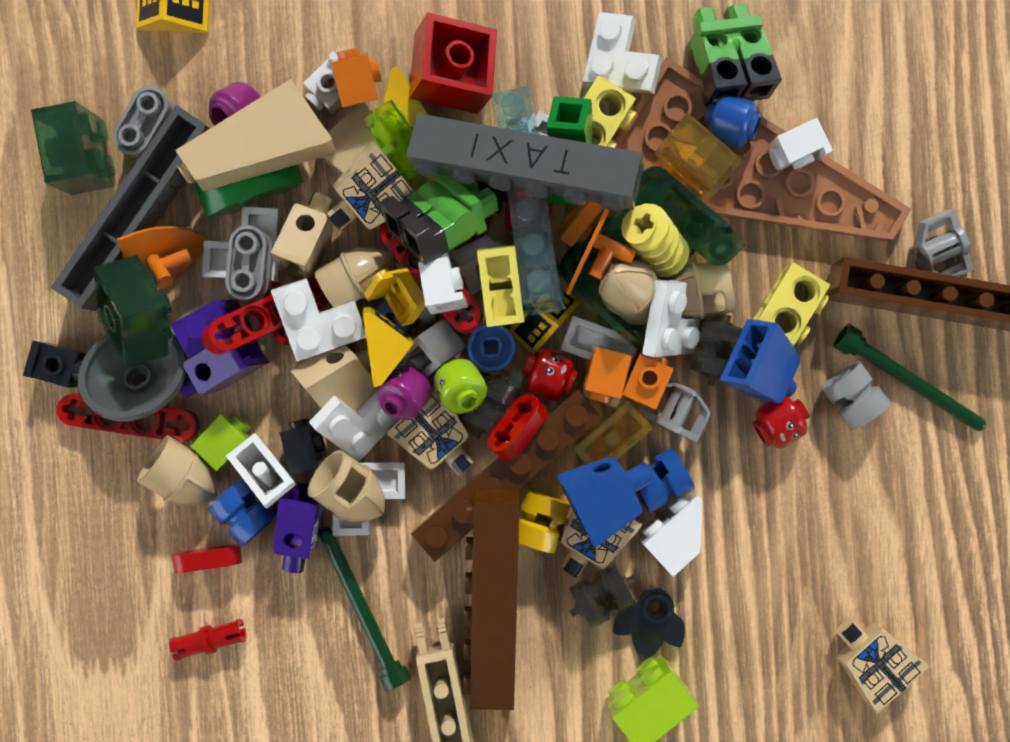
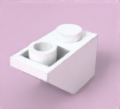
[640,492,702,577]

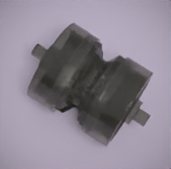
[690,314,743,386]
[459,369,523,438]
[569,563,637,629]

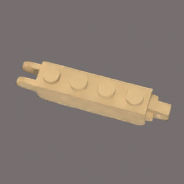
[414,618,474,742]

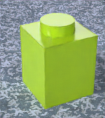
[190,414,251,471]

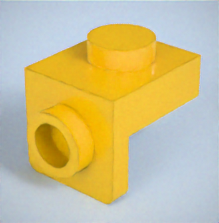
[364,267,426,327]

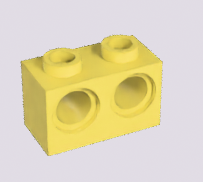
[584,75,636,148]
[477,244,525,327]
[753,262,830,346]

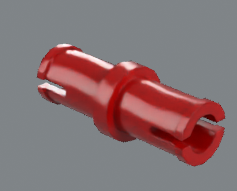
[169,619,247,661]

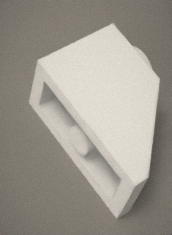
[395,318,466,379]
[226,433,297,509]

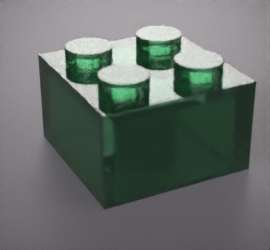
[31,101,115,195]
[93,255,172,368]

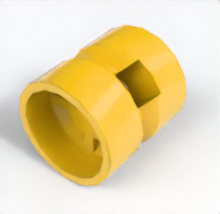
[519,490,571,554]

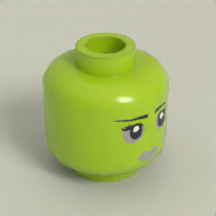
[433,359,487,414]

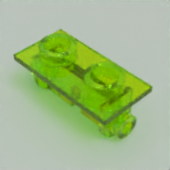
[364,99,418,180]

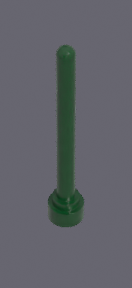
[833,323,986,431]
[319,527,411,692]

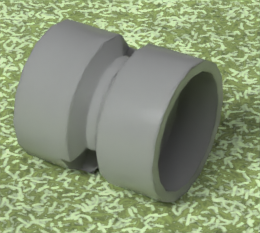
[821,361,891,430]

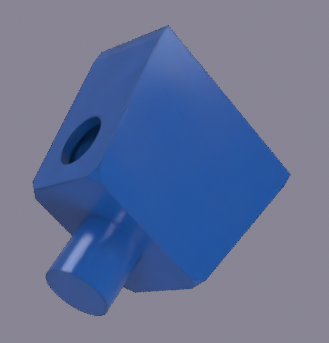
[720,319,800,404]
[556,457,653,548]

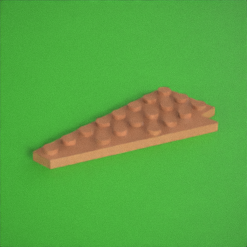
[614,57,912,242]

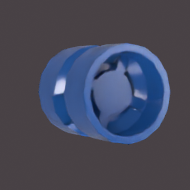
[467,324,515,372]
[637,448,695,513]
[207,478,277,548]

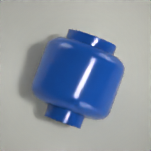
[704,94,762,148]

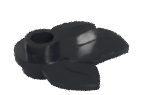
[613,588,685,660]

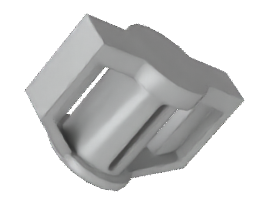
[913,209,975,277]
[638,382,712,443]

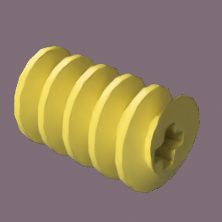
[621,204,690,277]

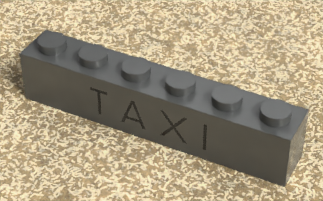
[51,105,210,311]
[406,113,644,212]

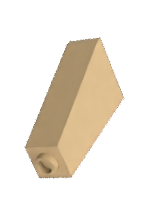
[175,79,335,192]

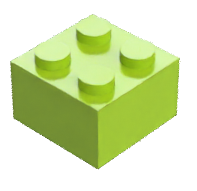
[606,655,699,742]

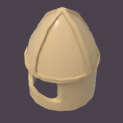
[315,247,394,308]
[599,259,661,325]
[669,259,735,320]
[137,435,218,506]
[308,450,385,522]

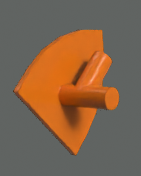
[566,208,637,295]
[117,226,208,296]

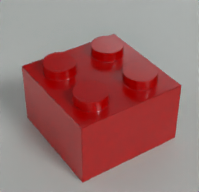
[409,12,497,114]

